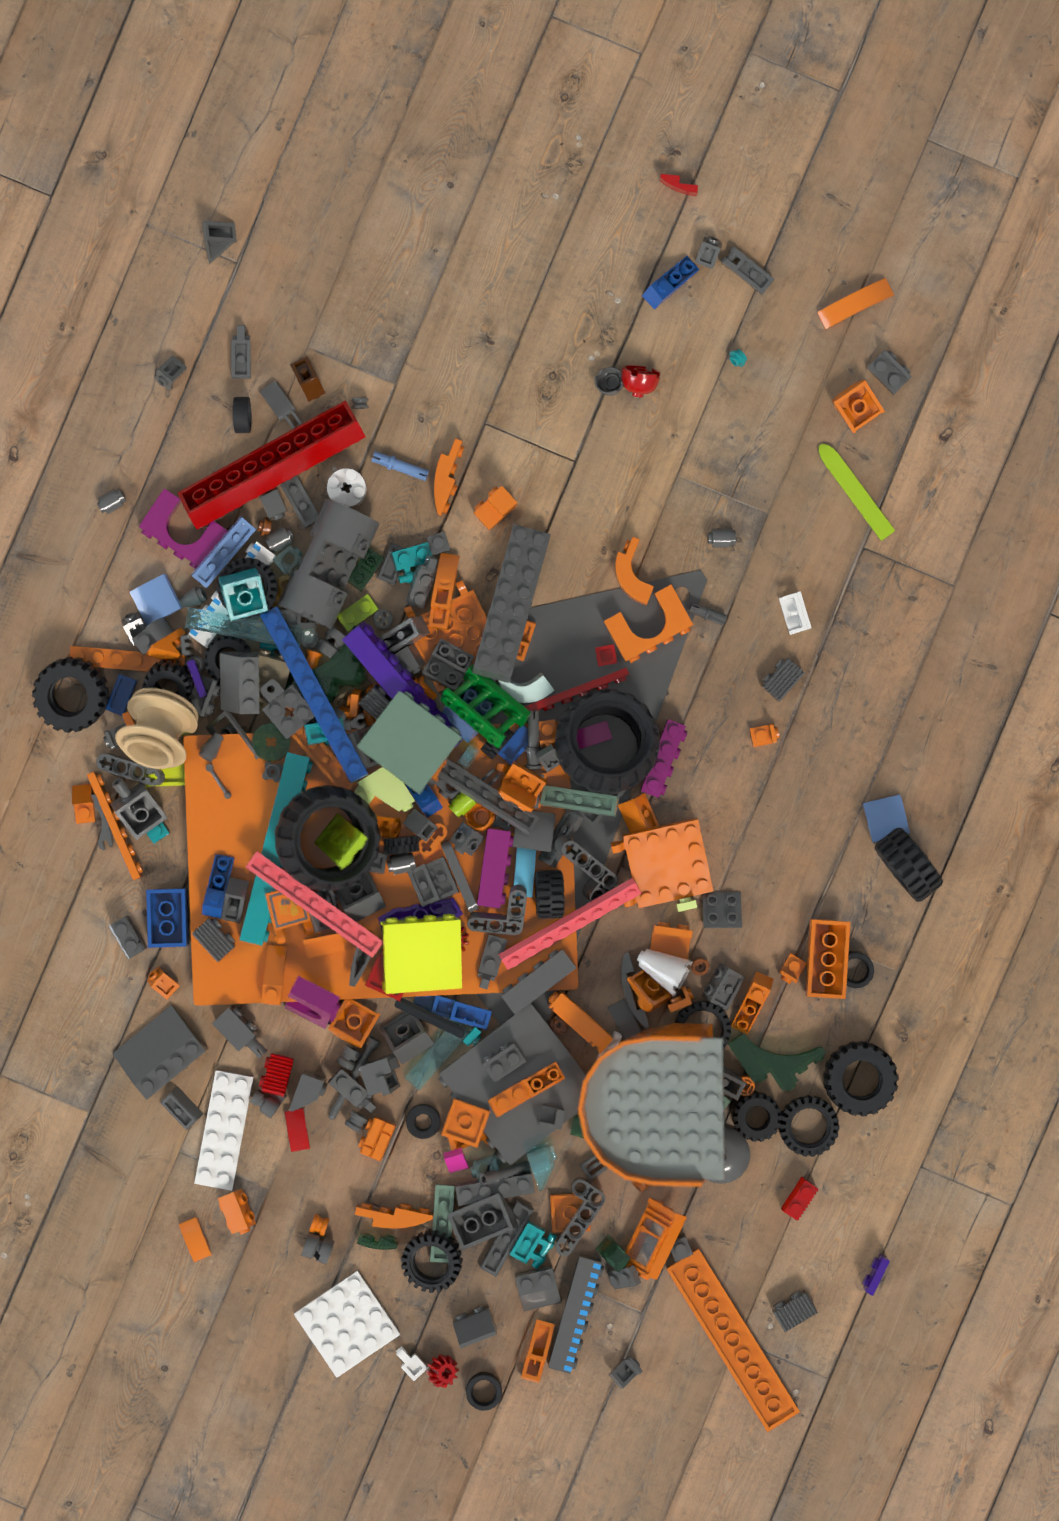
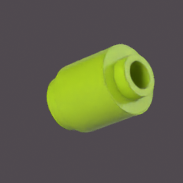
[448,792,477,817]

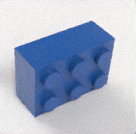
[146,888,189,948]

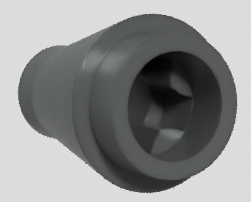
[178,586,207,609]
[198,732,224,762]

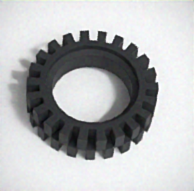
[217,557,278,618]
[779,1095,839,1157]
[401,1230,463,1293]

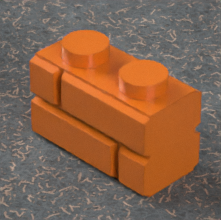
[358,1115,396,1161]

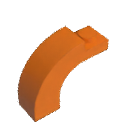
[615,537,654,606]

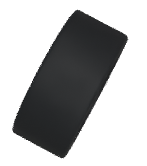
[233,397,252,434]
[847,951,874,989]
[466,1372,502,1411]

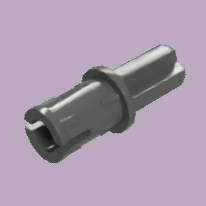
[688,601,727,625]

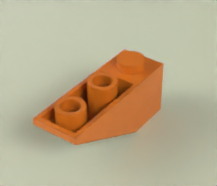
[731,971,774,1034]

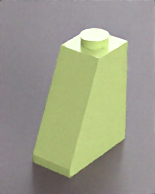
[358,767,415,812]

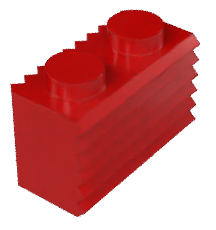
[259,1053,294,1097]
[781,1177,819,1221]

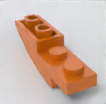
[434,438,465,517]
[428,553,460,630]
[487,1061,565,1117]
[355,1203,434,1228]

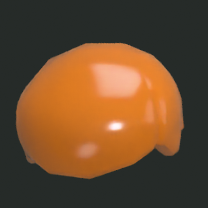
[465,803,495,831]

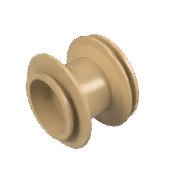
[115,688,199,769]

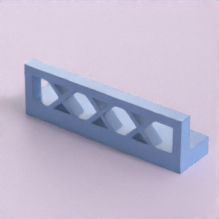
[191,516,256,588]

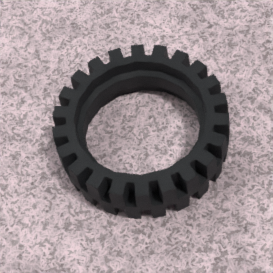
[675,1001,731,1050]

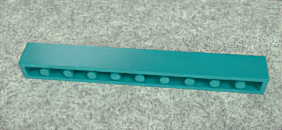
[240,752,313,946]

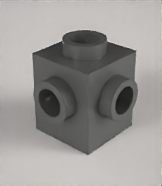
[449,822,485,856]

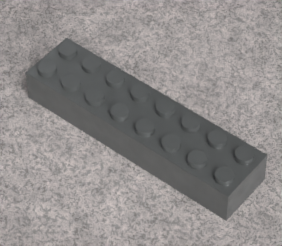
[473,524,551,684]

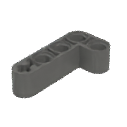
[555,836,618,902]
[556,1177,605,1256]

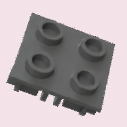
[702,892,742,928]

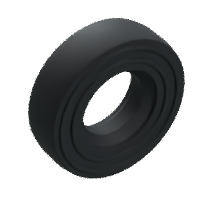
[406,1104,441,1139]

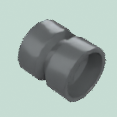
[315,627,347,662]
[301,1232,335,1265]

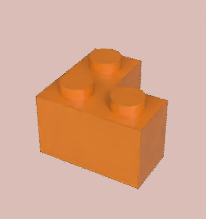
[474,486,517,531]

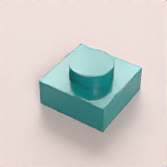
[146,821,170,844]
[463,1027,481,1046]

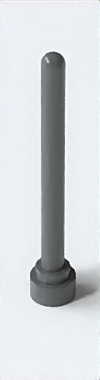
[328,1035,381,1120]

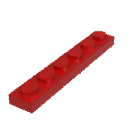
[525,668,629,716]

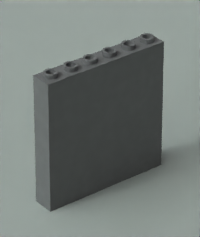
[439,1003,587,1165]

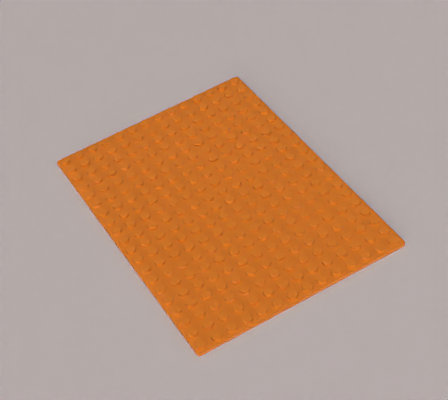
[183,721,579,1006]

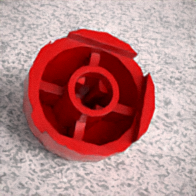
[622,365,661,398]

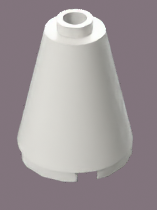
[637,949,693,996]

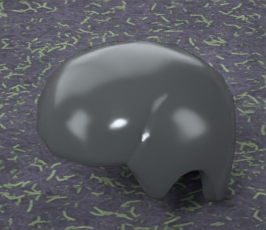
[594,367,624,396]

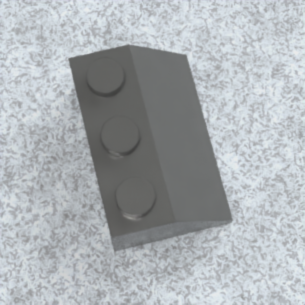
[220,652,259,714]
[447,1193,518,1250]

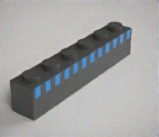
[548,1254,604,1374]

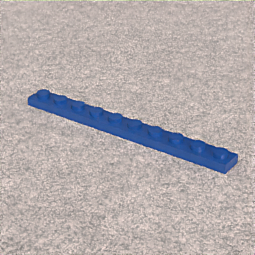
[260,607,368,783]

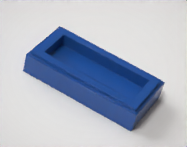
[105,674,137,716]
[498,726,528,765]

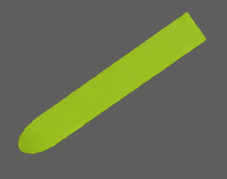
[819,444,895,541]

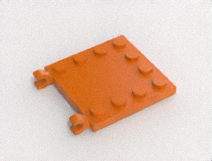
[404,580,487,692]
[610,818,713,908]

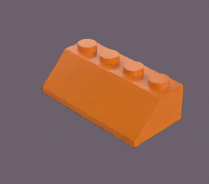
[805,919,850,999]

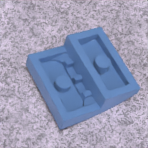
[130,574,182,626]
[863,795,910,843]

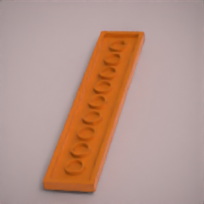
[666,1248,800,1432]

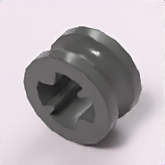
[351,398,369,409]

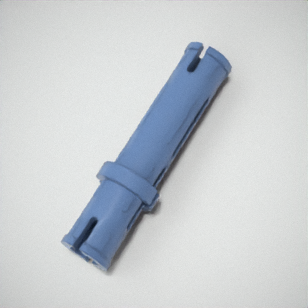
[371,450,429,481]

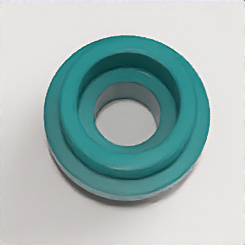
[729,349,747,367]

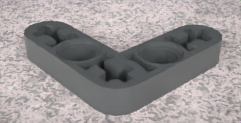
[467,884,527,935]

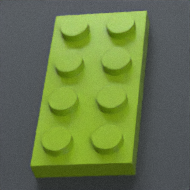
[314,813,367,869]

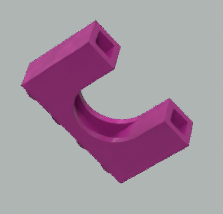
[139,489,228,569]
[285,976,341,1029]

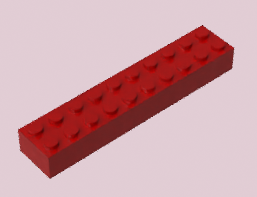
[177,400,366,530]

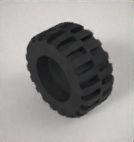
[32,657,109,733]
[874,828,943,902]
[823,1041,899,1116]

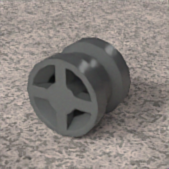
[345,1110,368,1133]

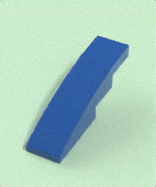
[413,995,492,1030]

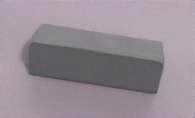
[160,1087,203,1130]

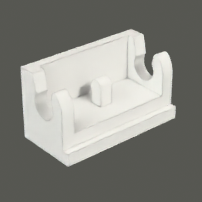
[779,591,811,635]

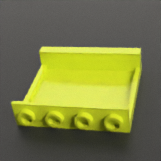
[381,914,462,994]

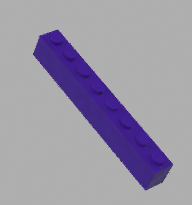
[342,622,464,747]

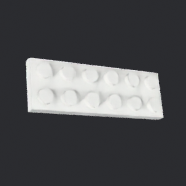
[194,1070,254,1191]

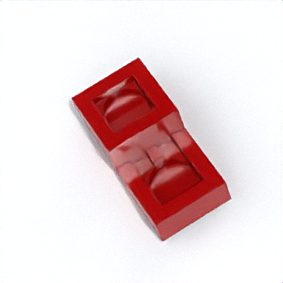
[660,174,698,196]
[285,1108,310,1152]

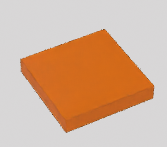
[441,1098,490,1148]
[550,1193,591,1233]

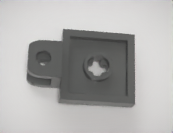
[261,679,314,740]

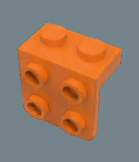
[499,761,547,812]
[650,922,693,960]

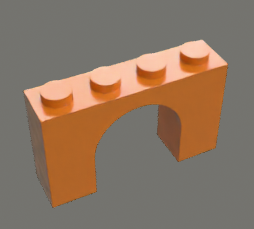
[603,585,693,663]

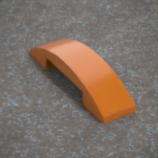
[817,278,894,330]

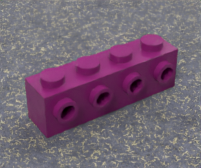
[640,719,688,798]
[477,828,514,908]

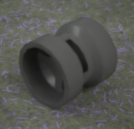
[336,1045,362,1070]

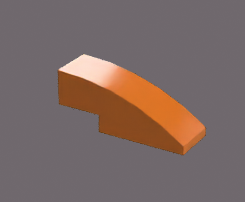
[520,1319,555,1383]

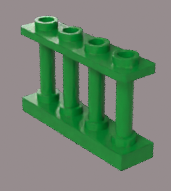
[440,664,531,748]

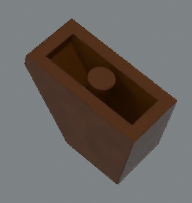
[290,356,325,402]

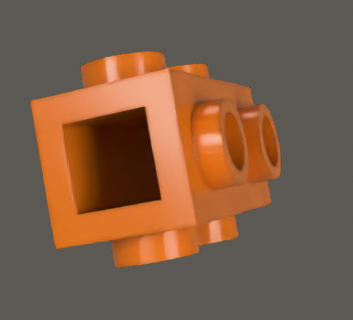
[218,1188,256,1235]

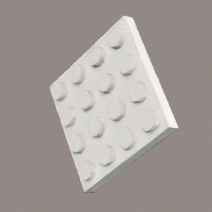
[294,1270,401,1378]

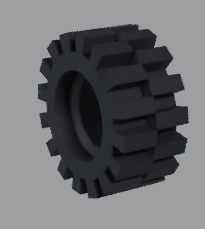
[480,723,514,759]
[383,836,420,855]

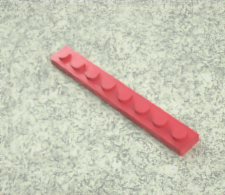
[245,852,383,958]
[499,878,641,970]

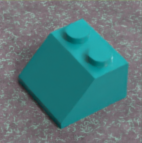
[218,568,268,621]

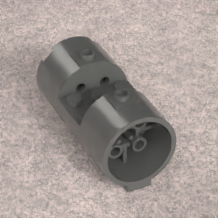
[277,500,380,629]

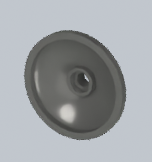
[707,1126,750,1184]

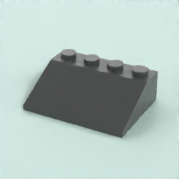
[113,1005,208,1100]

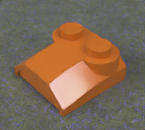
[832,379,885,434]
[627,970,677,1012]
[328,999,380,1048]

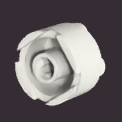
[327,468,367,509]

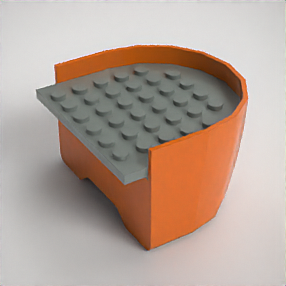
[578,1023,725,1187]

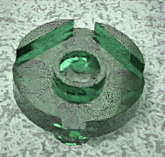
[252,722,291,762]

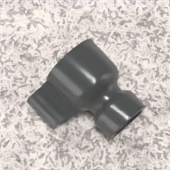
[250,1089,287,1119]

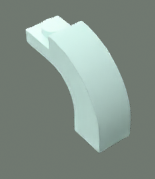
[493,673,554,703]

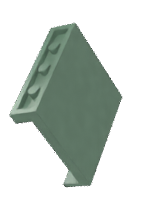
[357,691,462,795]

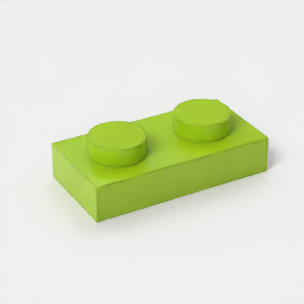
[337,594,379,632]

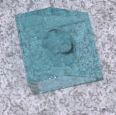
[526,1142,557,1191]

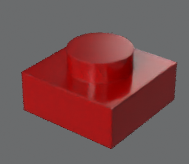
[595,644,617,667]

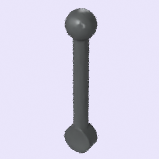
[206,764,231,799]

